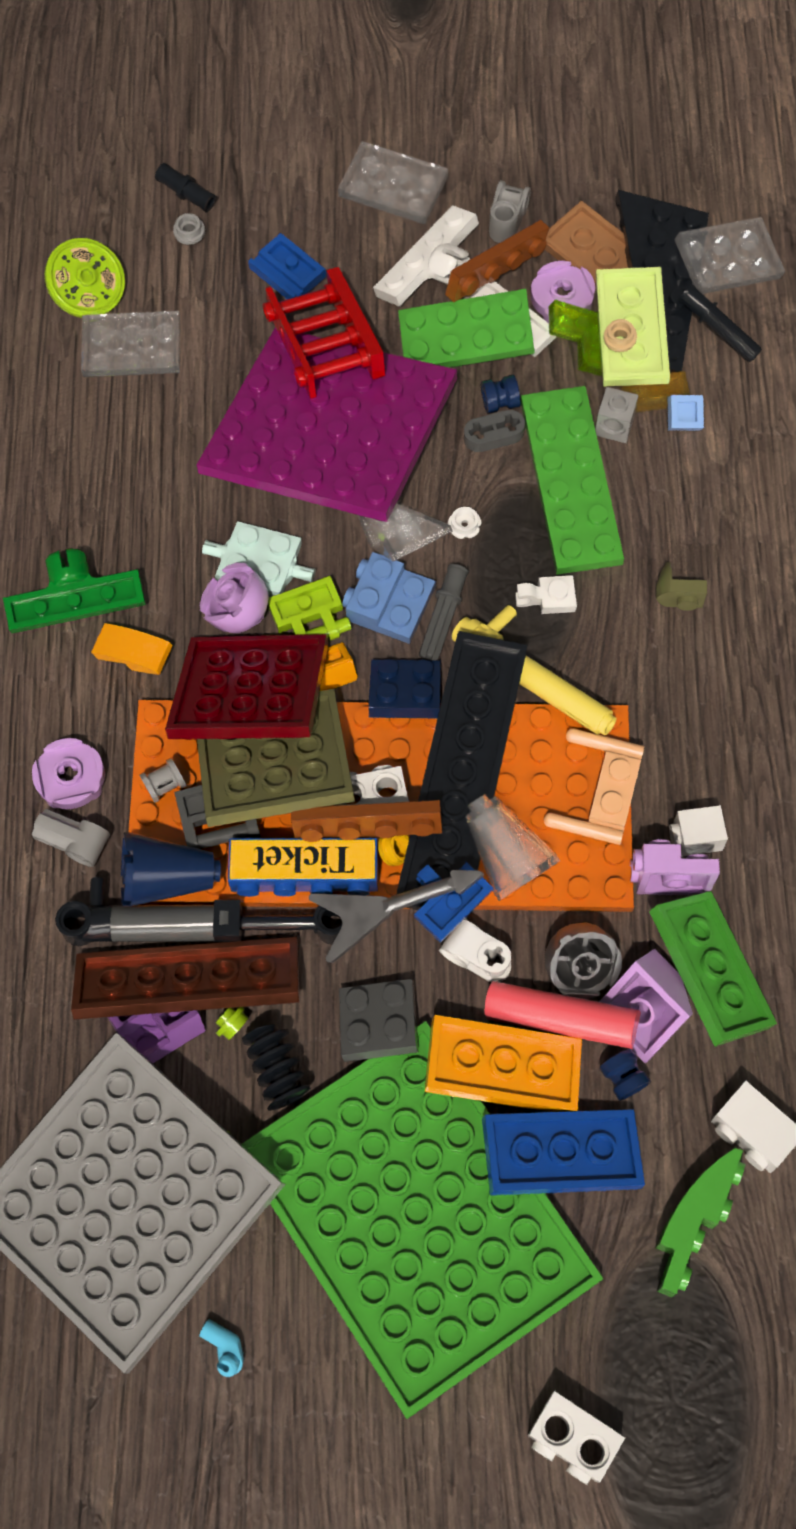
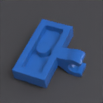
[414,862,494,943]

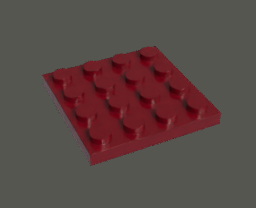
[165,634,328,740]

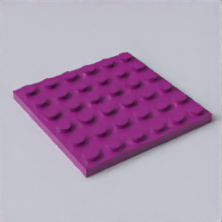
[196,327,457,522]

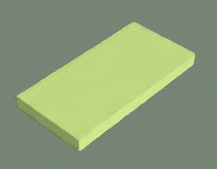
[596,267,670,386]

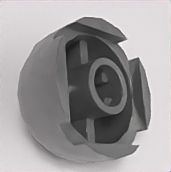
[545,922,622,999]

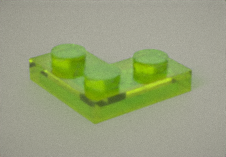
[548,300,602,376]

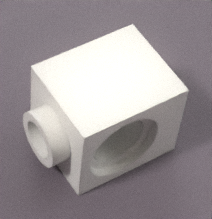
[669,805,728,857]

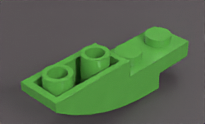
[656,1148,745,1297]

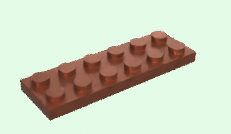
[71,937,299,1020]

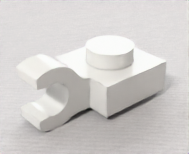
[515,575,577,614]

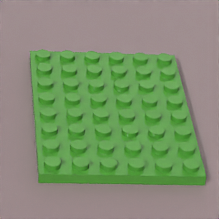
[242,1021,603,1419]

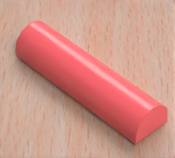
[485,981,641,1049]

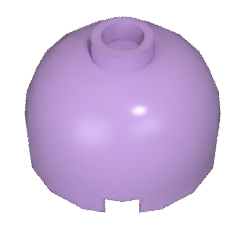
[199,562,269,633]

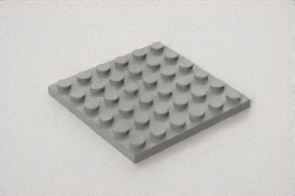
[0,1033,286,1373]

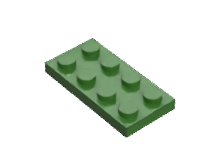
[398,289,535,368]
[649,891,777,1046]

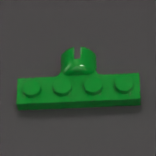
[3,549,146,634]

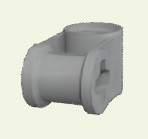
[489,180,531,243]

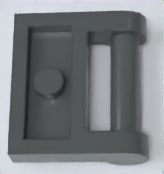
[174,785,261,849]

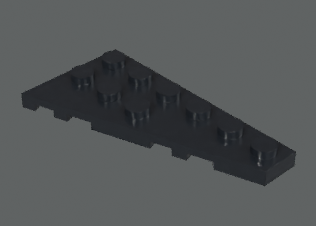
[615,190,709,378]

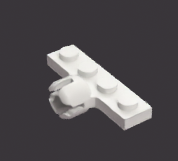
[373,205,479,307]

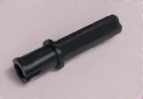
[678,284,762,362]

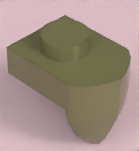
[656,562,707,611]

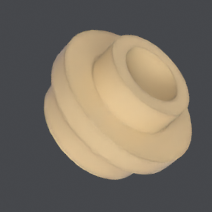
[604,319,637,352]

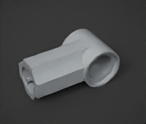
[32,809,110,867]

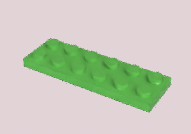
[520,386,624,575]

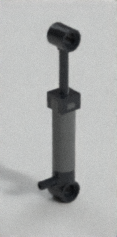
[55,877,342,946]

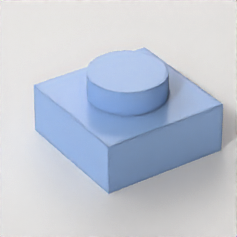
[667,395,704,431]

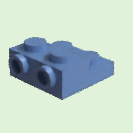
[342,552,436,644]

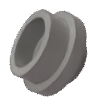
[173,213,205,245]

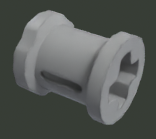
[140,758,186,803]

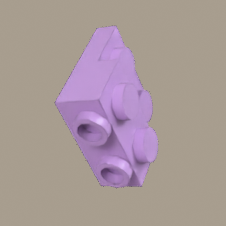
[630,839,720,895]

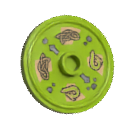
[44,238,125,319]

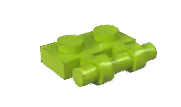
[268,576,351,641]

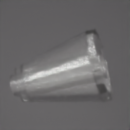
[465,794,561,901]

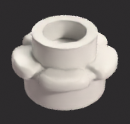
[448,507,481,539]

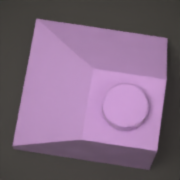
[600,949,693,1064]

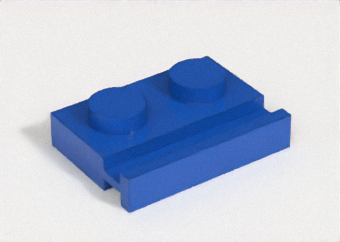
[248,233,326,299]

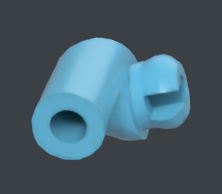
[199,1319,244,1377]

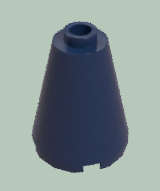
[121,832,221,907]

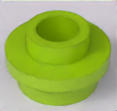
[215,1007,249,1040]

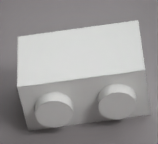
[711,1081,796,1174]

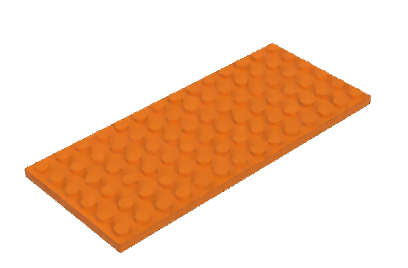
[128,700,634,912]

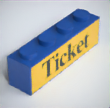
[228,838,378,897]

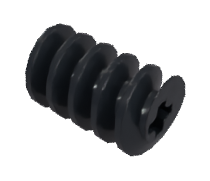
[242,1024,311,1111]

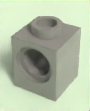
[595,387,639,443]

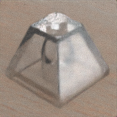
[357,501,453,562]

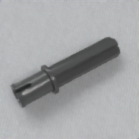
[419,564,469,660]

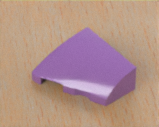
[107,1010,206,1063]

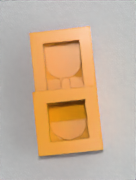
[91,623,173,675]

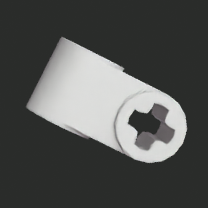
[439,920,511,982]

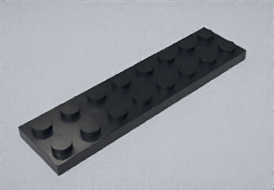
[396,631,528,920]

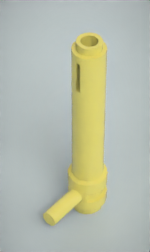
[452,605,617,735]

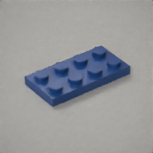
[482,1109,645,1196]

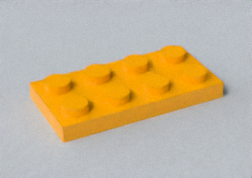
[424,1015,582,1112]

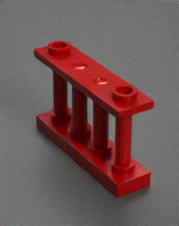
[263,267,385,399]

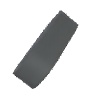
[464,410,525,452]

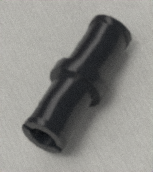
[155,162,216,213]

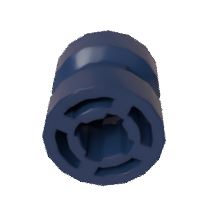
[481,375,520,414]
[599,1049,652,1101]

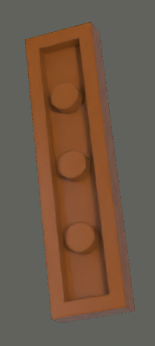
[445,220,549,302]
[291,800,442,842]

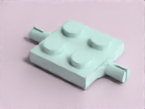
[202,521,316,597]

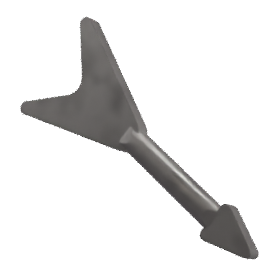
[309,870,484,963]

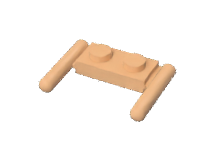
[544,728,645,845]

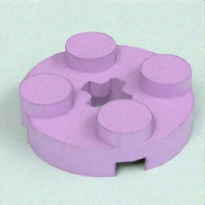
[530,261,595,324]
[32,738,105,809]

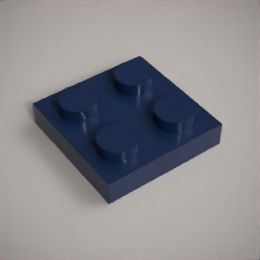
[368,659,441,719]

